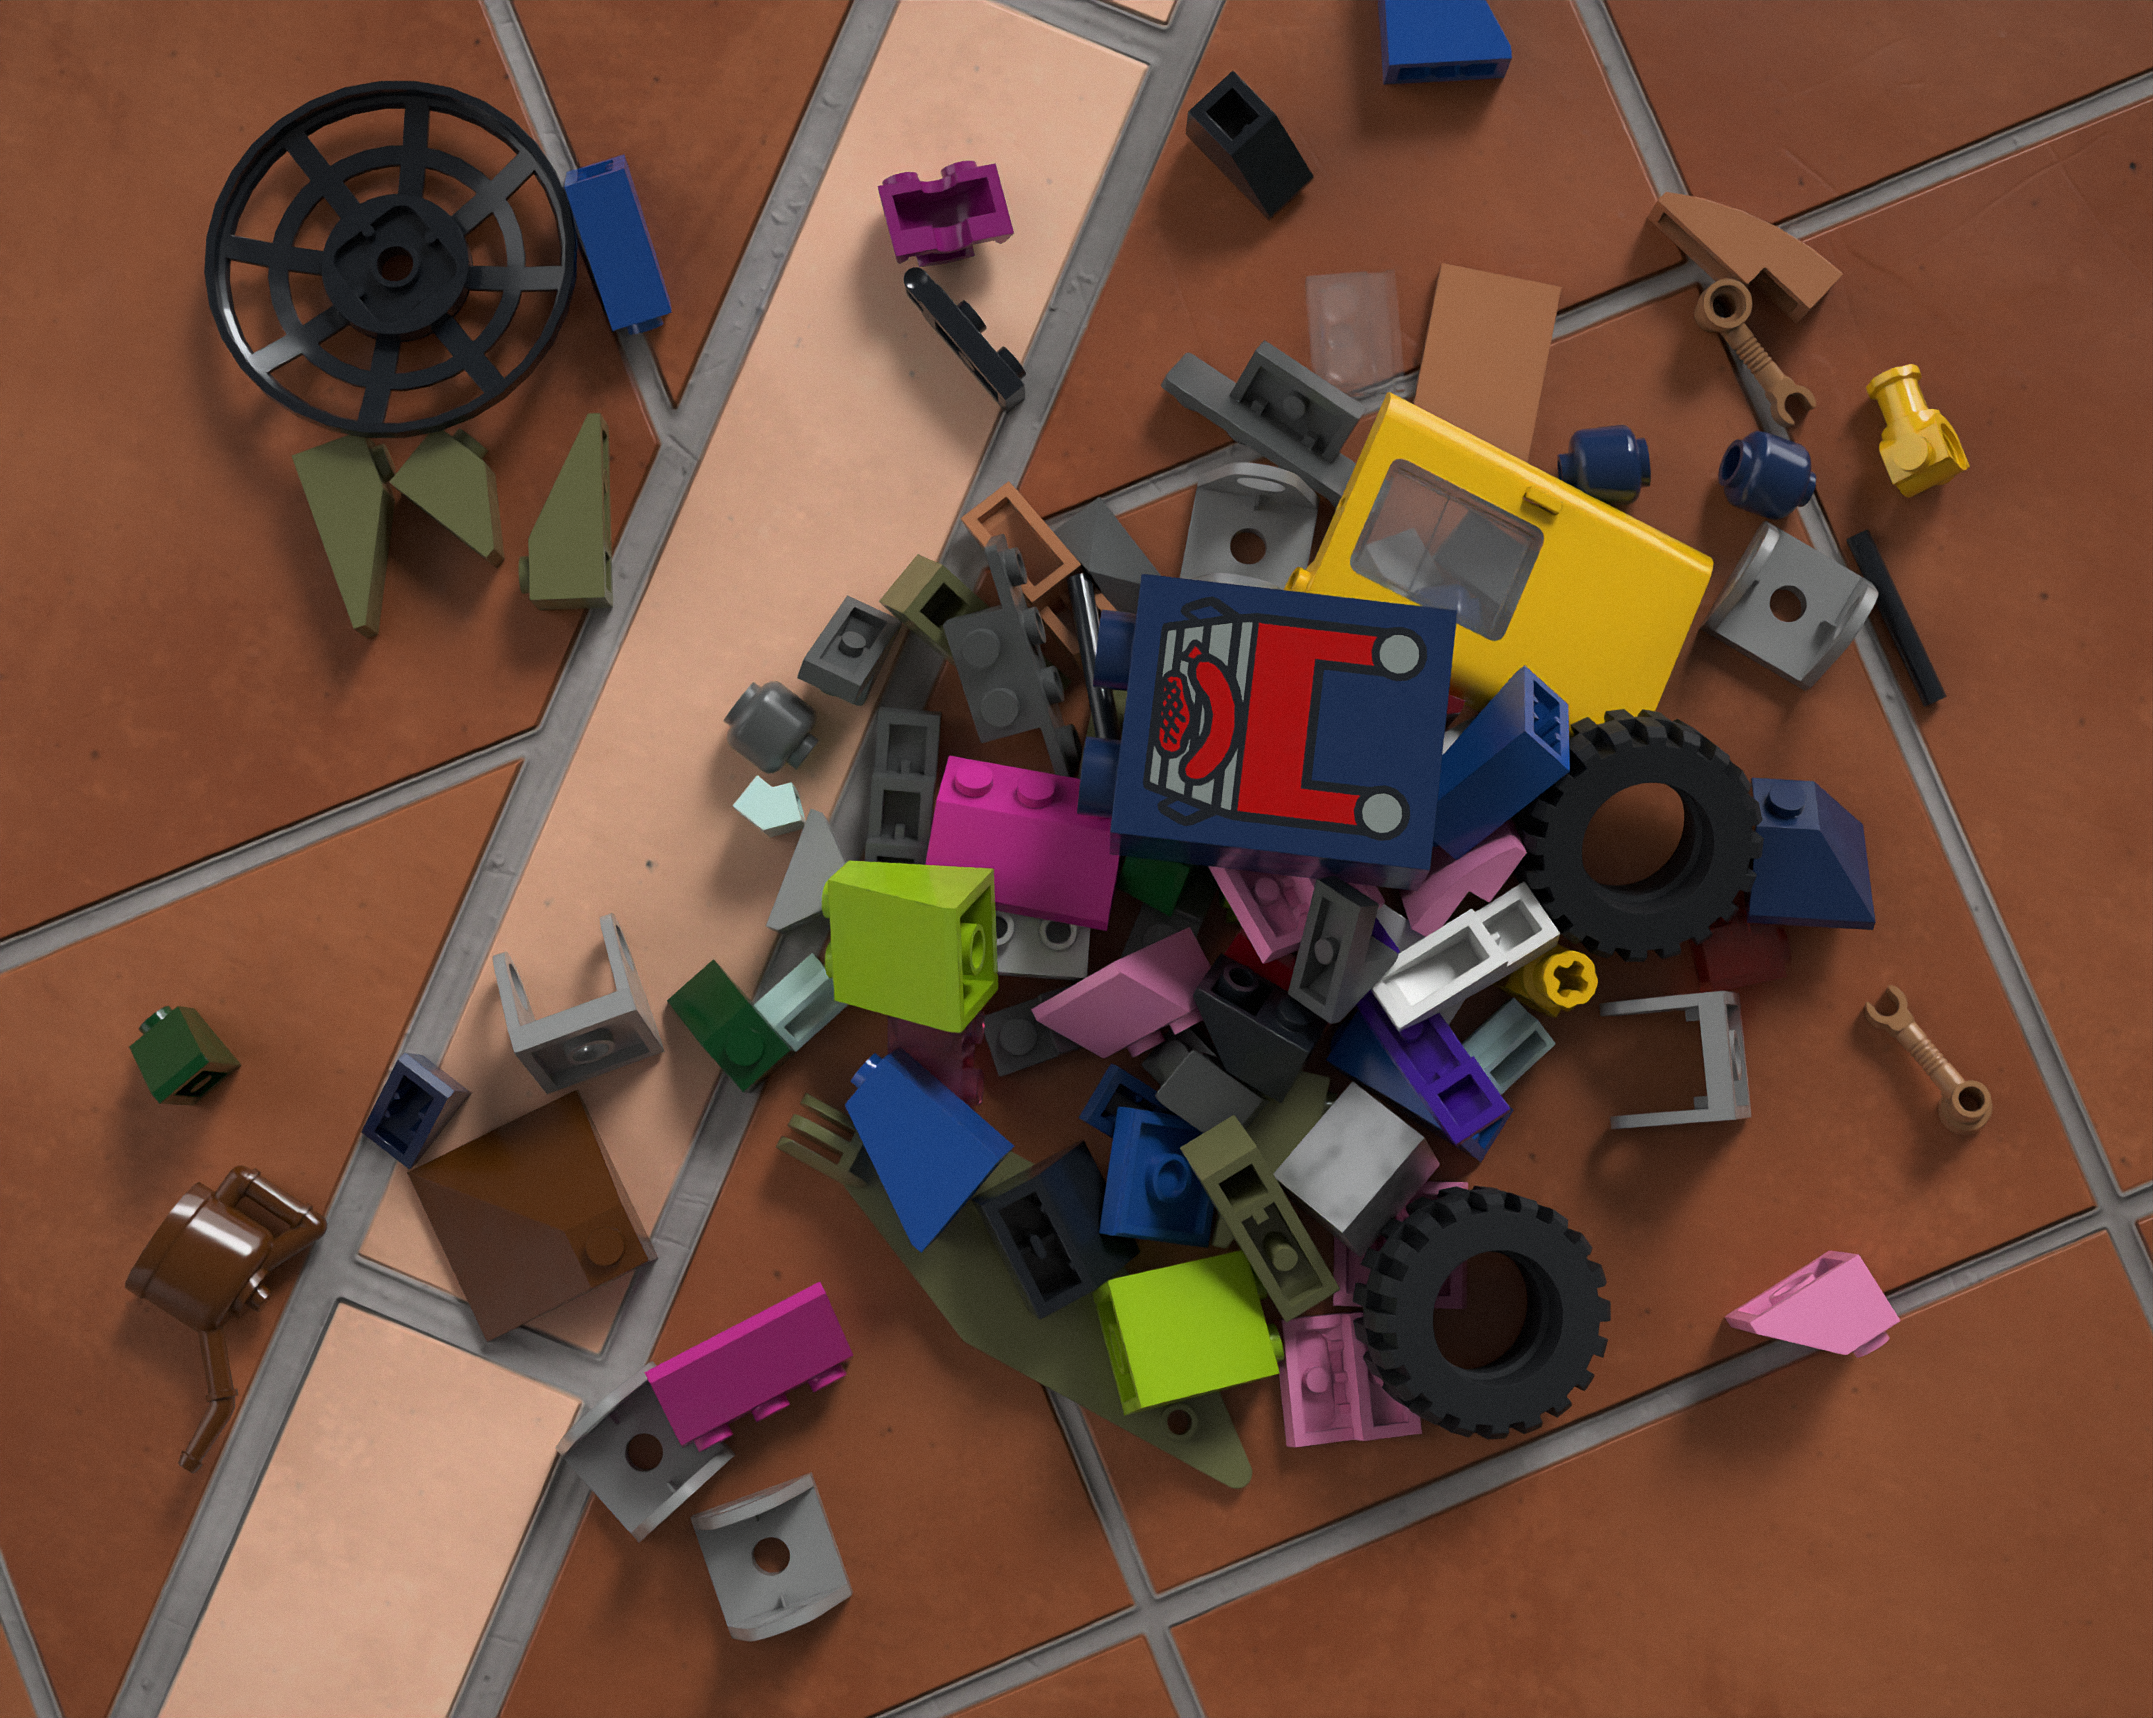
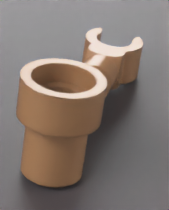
[1694,279,1816,428]
[1864,985,1993,1135]

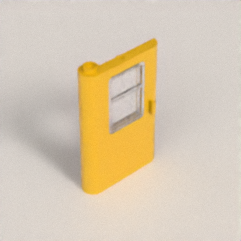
[1284,392,1714,739]

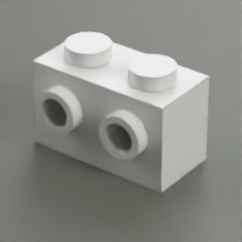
[996,911,1090,981]

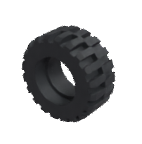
[1511,709,1764,962]
[1353,1186,1611,1440]

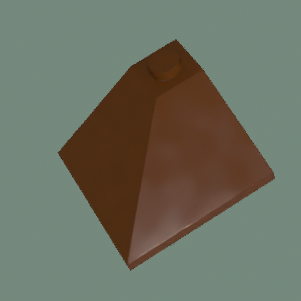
[407,1090,658,1342]

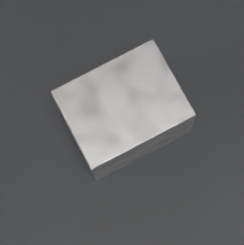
[1273,1082,1440,1258]

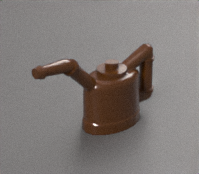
[125,1165,328,1474]

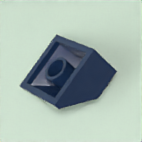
[1744,778,1876,930]

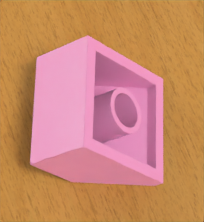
[1031,927,1211,1058]
[1724,1251,1901,1358]

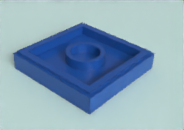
[1099,1106,1214,1248]

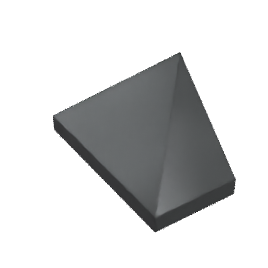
[1054,497,1161,614]

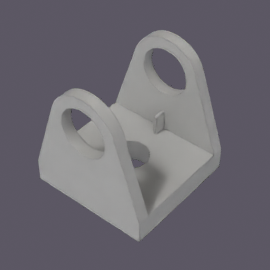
[1180,462,1320,590]
[1699,520,1879,691]
[493,913,665,1094]
[1599,991,1752,1129]
[555,1361,736,1543]
[690,1472,853,1642]

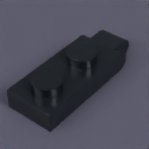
[904,267,1026,414]

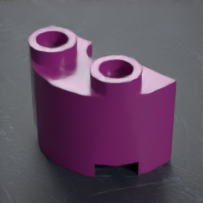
[878,161,1014,267]

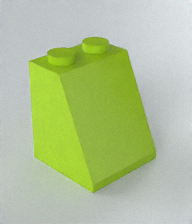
[821,860,999,1033]
[1092,1250,1284,1416]

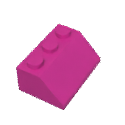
[925,755,1123,931]
[644,1282,854,1452]

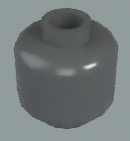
[723,681,819,774]

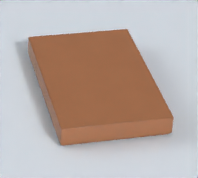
[1413,263,1562,463]

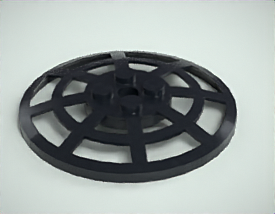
[204,81,578,438]

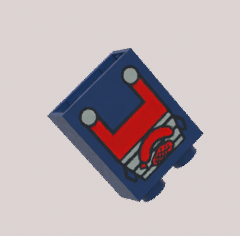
[1077,574,1458,891]

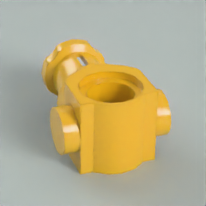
[1866,364,1970,498]
[1493,943,1598,1018]

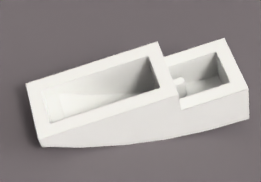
[1370,881,1560,1032]

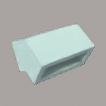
[733,775,806,838]
[754,953,849,1052]
[1461,998,1556,1094]

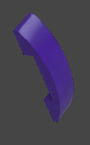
[1355,917,1511,1147]

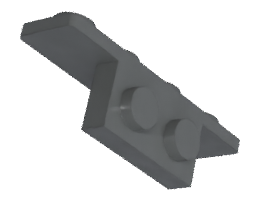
[1161,340,1389,519]
[943,534,1082,778]

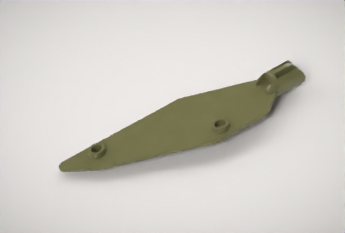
[775,1093,1252,1489]

